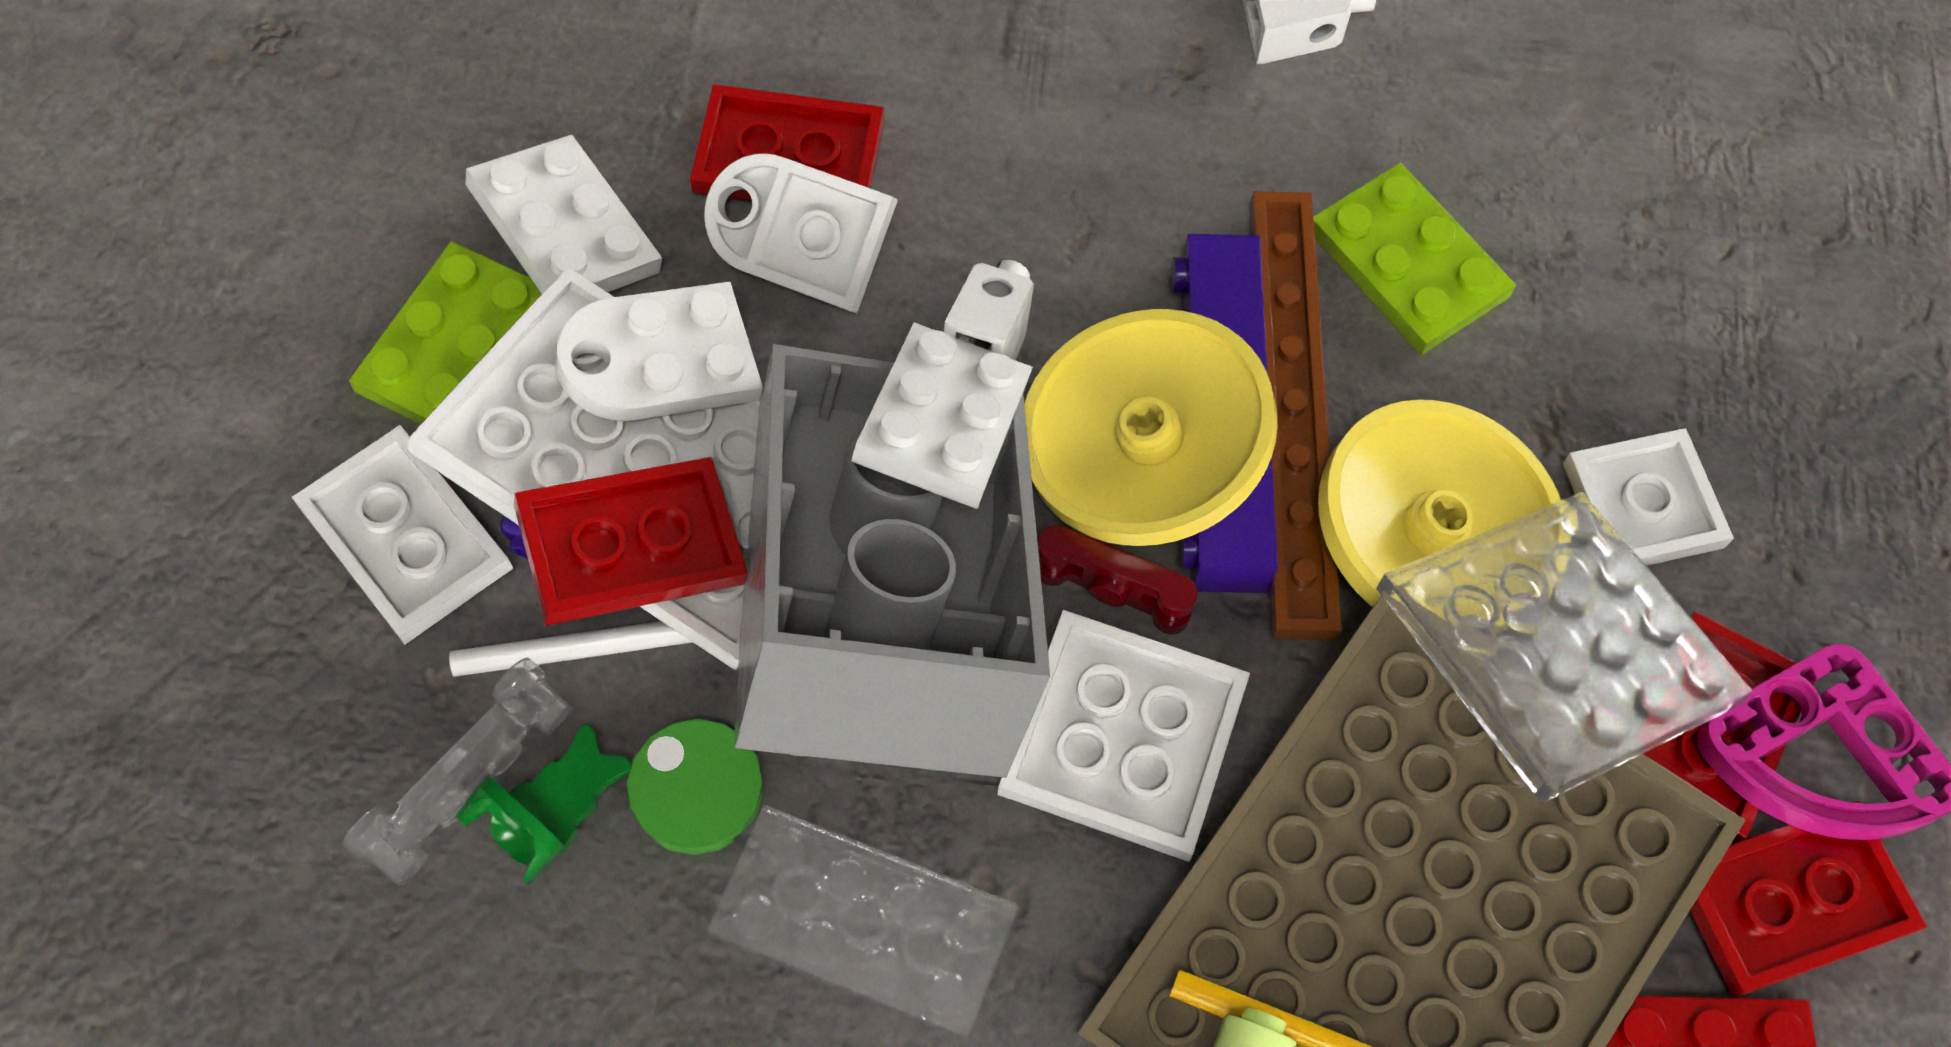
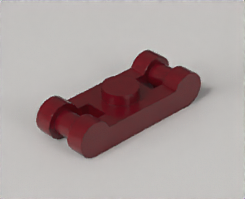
[1038,525,1198,635]

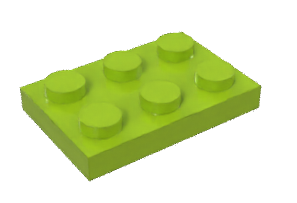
[1313,162,1516,356]
[349,241,542,424]

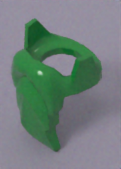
[455,724,632,885]

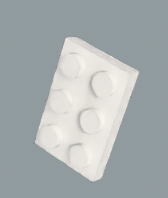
[465,135,662,294]
[851,322,1033,509]
[292,425,513,645]

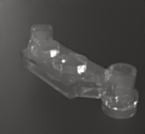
[343,657,574,886]

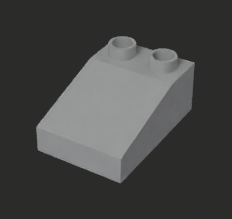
[735,344,1050,778]

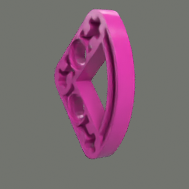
[1697,644,1951,840]

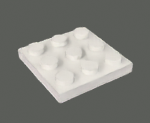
[997,610,1250,862]

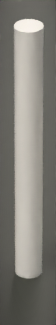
[449,621,693,677]

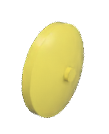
[1024,309,1278,546]
[1318,400,1569,641]

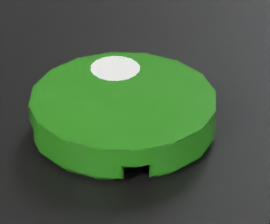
[627,719,764,855]

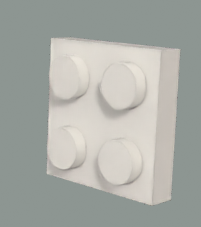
[1563,428,1734,574]

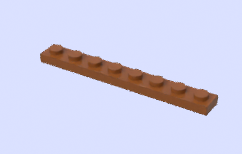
[1250,191,1342,640]

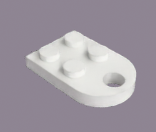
[704,154,898,313]
[556,282,763,421]

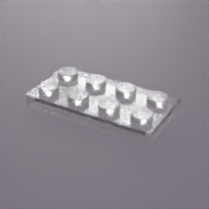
[707,804,1019,1041]

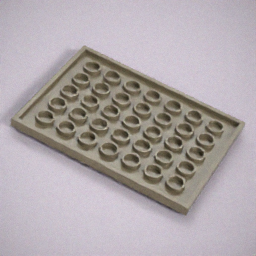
[1078,588,1745,1047]

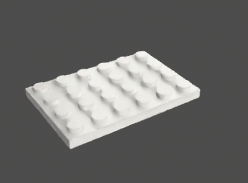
[408,267,761,671]

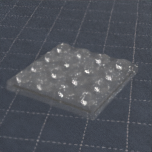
[1376,492,1753,804]

